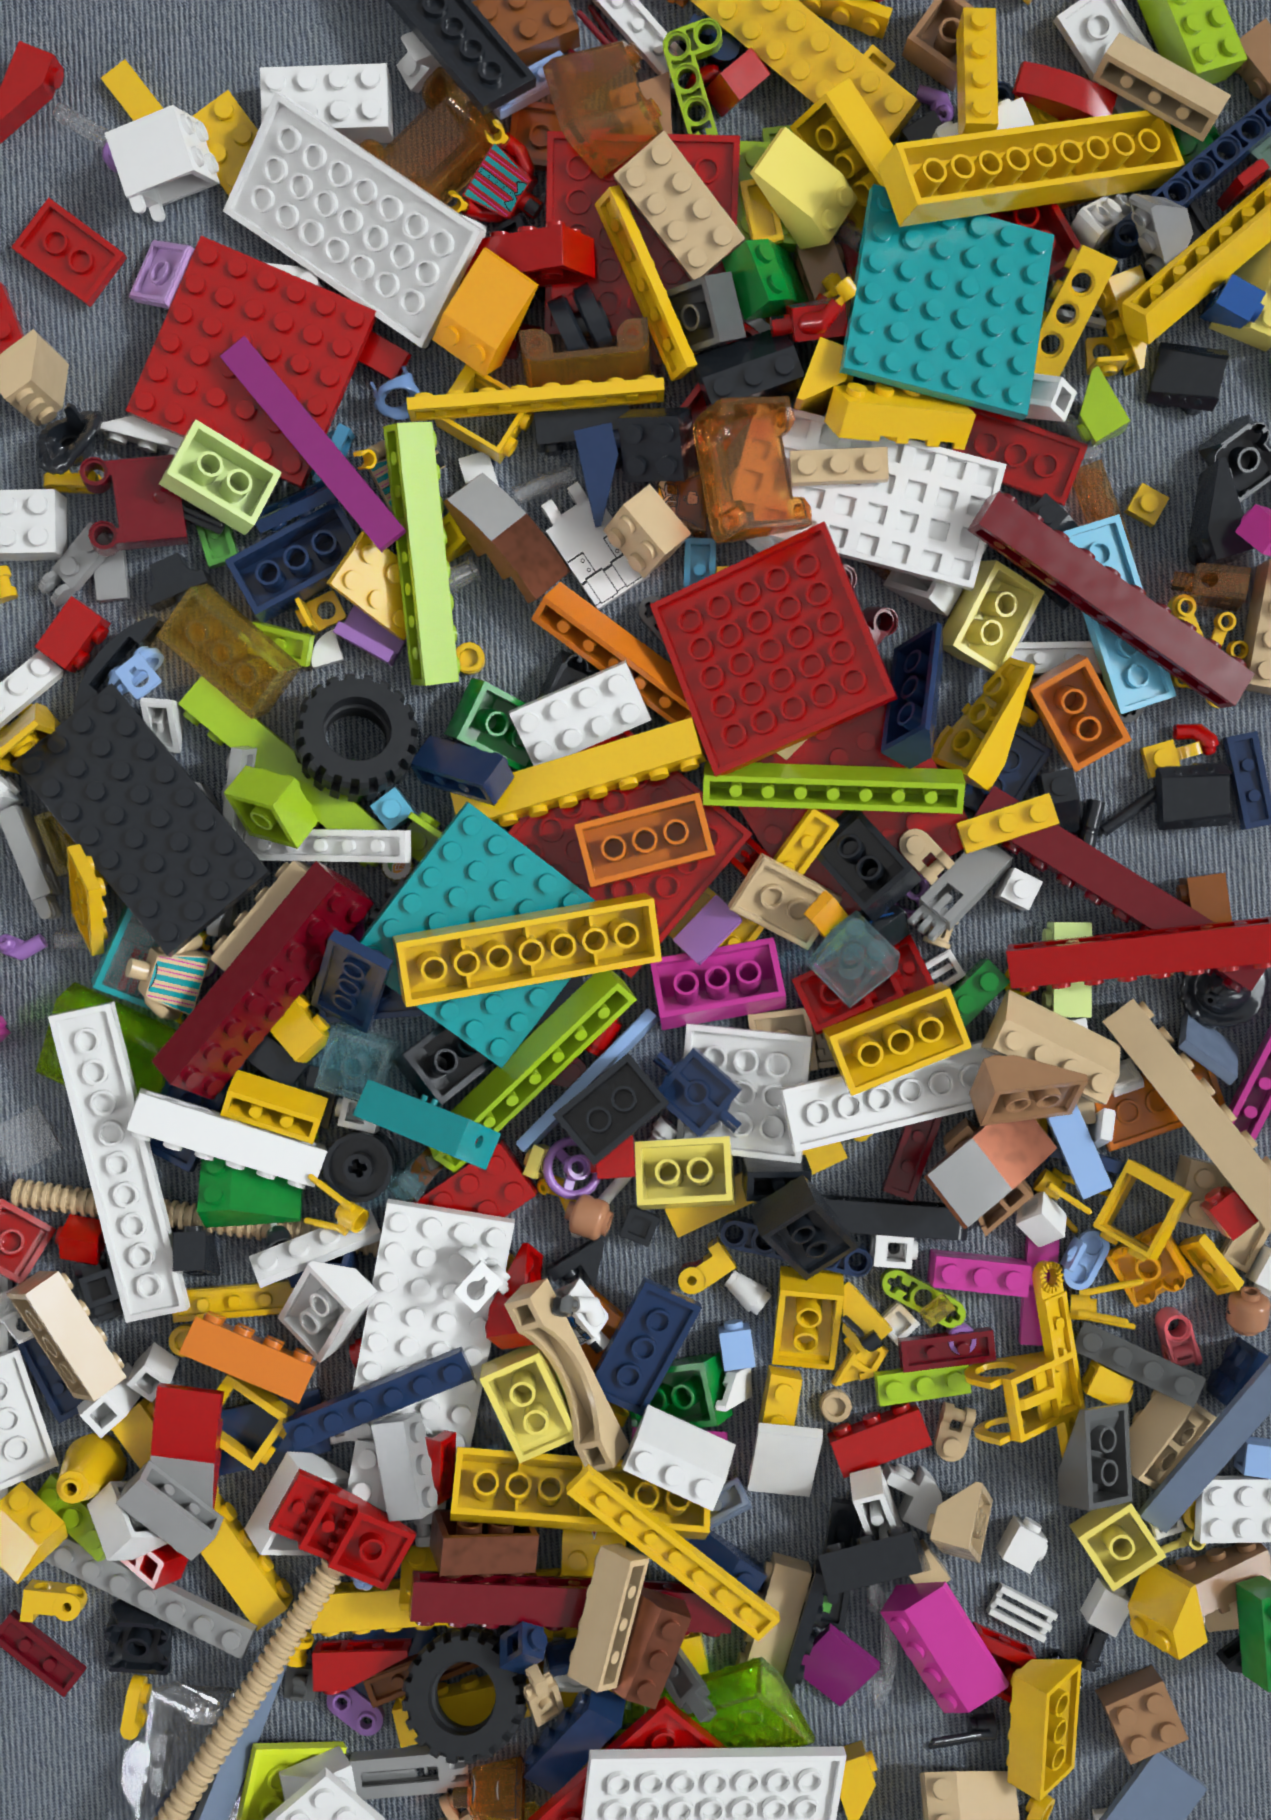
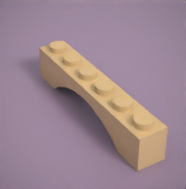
[504,1278,630,1471]

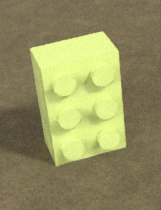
[159,419,282,535]

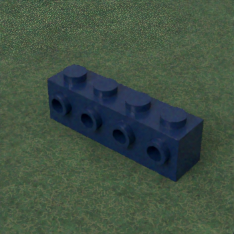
[523,1688,626,1795]

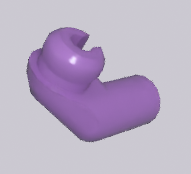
[916,84,954,124]
[0,933,48,960]

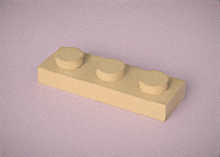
[789,447,889,486]

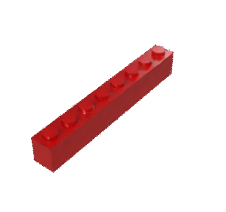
[1006,917,1271,992]

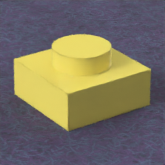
[523,1144,550,1179]

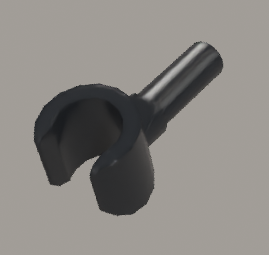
[841,1315,883,1352]

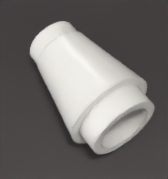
[724,1270,772,1315]

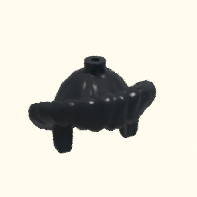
[36,403,102,475]
[1179,970,1269,1028]

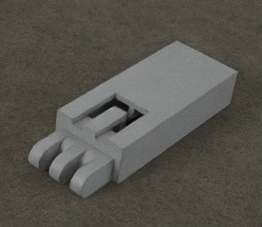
[0,805,63,919]
[908,845,1013,942]
[349,1745,469,1800]

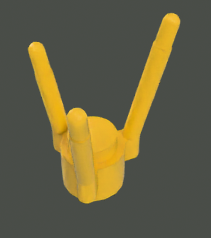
[1033,1167,1110,1233]
[304,1174,369,1236]
[1070,1278,1145,1330]

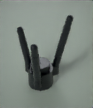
[928,1701,997,1749]

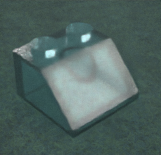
[807,910,900,1008]
[314,1022,400,1102]

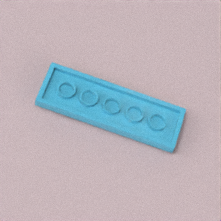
[1063,514,1177,715]

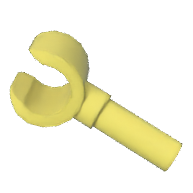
[1160,1527,1206,1554]

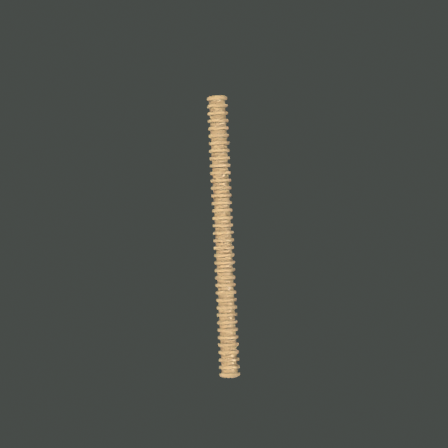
[11,1178,382,1257]
[153,1558,345,1820]

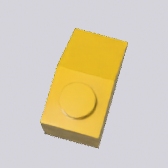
[842,1281,893,1356]
[840,1740,878,1820]

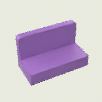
[333,605,407,666]
[673,895,742,965]

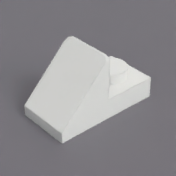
[396,31,442,93]

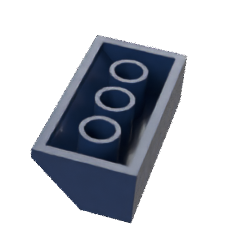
[881,622,944,769]

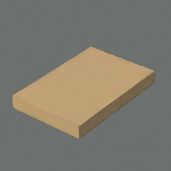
[728,853,842,950]

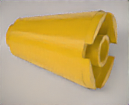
[56,1433,127,1504]

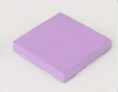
[129,240,195,309]

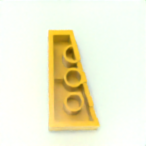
[824,382,976,450]

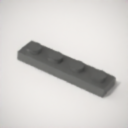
[1075,1321,1207,1408]

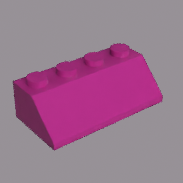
[650,937,786,1030]
[880,1581,1010,1713]

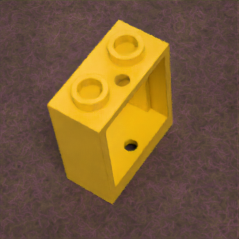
[435,364,534,464]
[1093,1159,1193,1262]
[217,1374,296,1471]

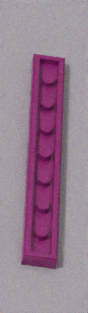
[220,336,406,553]

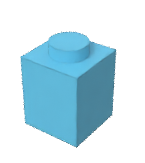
[370,787,418,830]

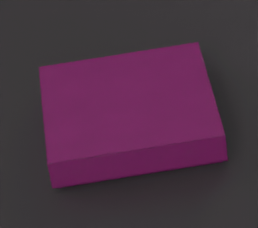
[802,1623,880,1707]

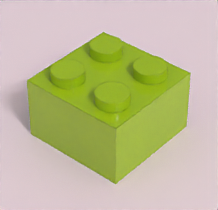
[224,765,319,849]

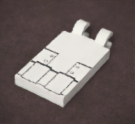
[541,481,650,610]

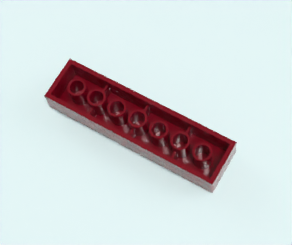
[152,861,375,1100]

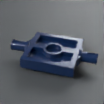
[652,1047,742,1137]

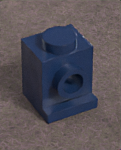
[499,1621,548,1675]

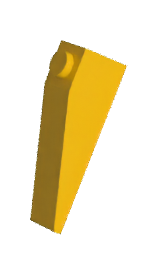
[932,657,1035,792]

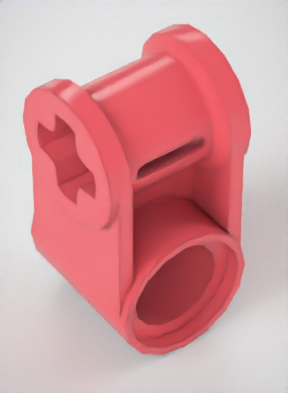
[1155,1307,1202,1367]

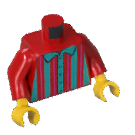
[446,119,544,223]
[770,273,856,342]

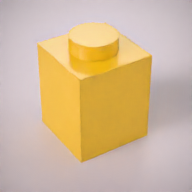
[1081,1359,1134,1405]

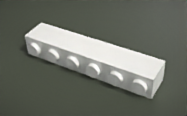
[126,1088,327,1189]

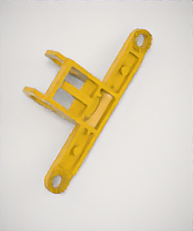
[964,1260,1086,1458]

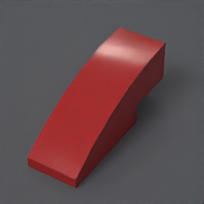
[1012,61,1118,121]

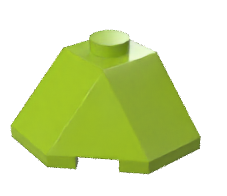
[1076,366,1130,447]

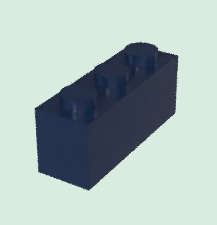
[411,735,514,806]

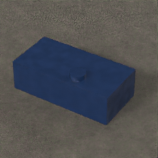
[225,502,357,623]

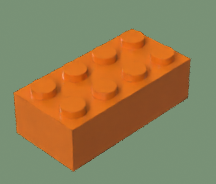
[575,793,715,888]
[178,1310,317,1404]

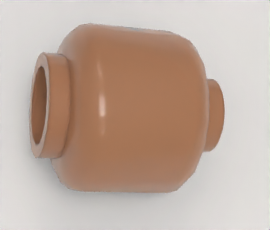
[564,1194,614,1241]
[1226,1286,1271,1336]

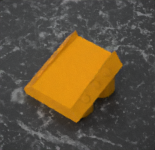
[1106,1221,1193,1308]

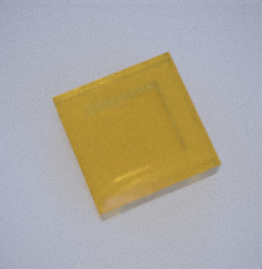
[919,1294,956,1328]

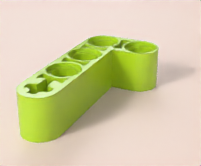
[663,18,723,135]

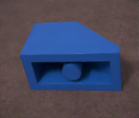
[1199,274,1266,329]

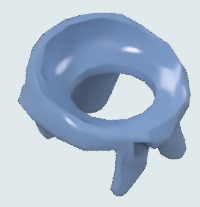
[370,366,420,420]

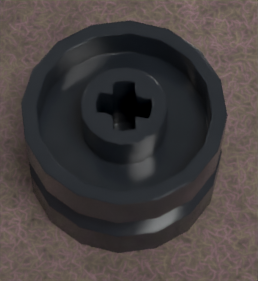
[547,282,618,369]
[323,1130,399,1203]

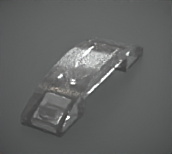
[866,1583,898,1708]

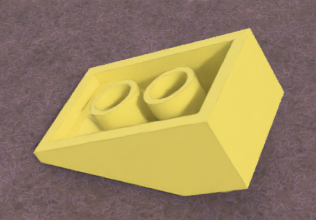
[750,127,858,250]
[479,1345,574,1463]

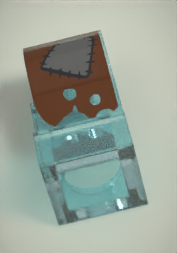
[387,1145,444,1203]

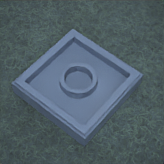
[1178,1012,1239,1085]

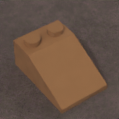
[969,1055,1089,1126]

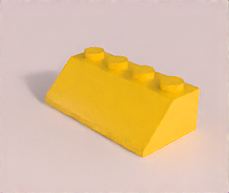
[822,982,972,1096]
[1006,1659,1082,1802]

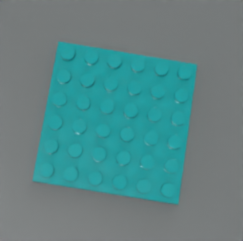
[840,184,1054,420]
[359,802,596,1068]

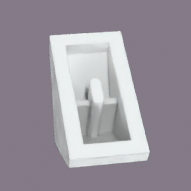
[140,698,184,753]

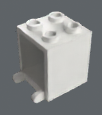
[105,105,220,222]

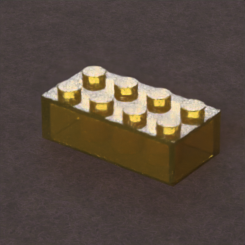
[156,584,302,719]

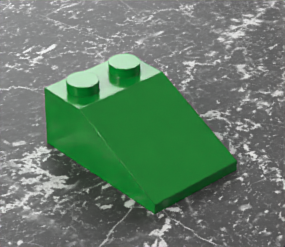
[722,239,809,320]
[444,678,533,771]
[197,1157,303,1228]
[629,1352,733,1428]

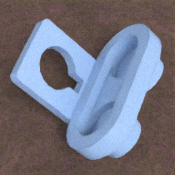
[108,646,164,700]
[1060,1229,1110,1290]

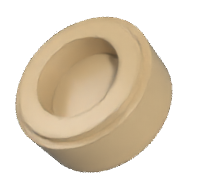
[819,1388,852,1423]

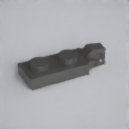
[664,1648,717,1723]

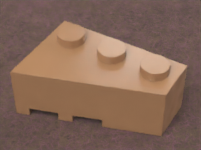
[943,1117,1034,1237]
[1167,1543,1271,1623]

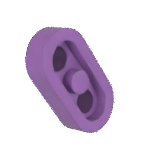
[327,1687,385,1736]

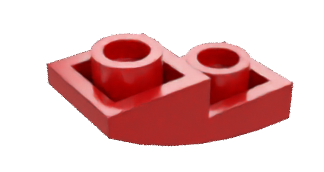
[358,331,412,380]

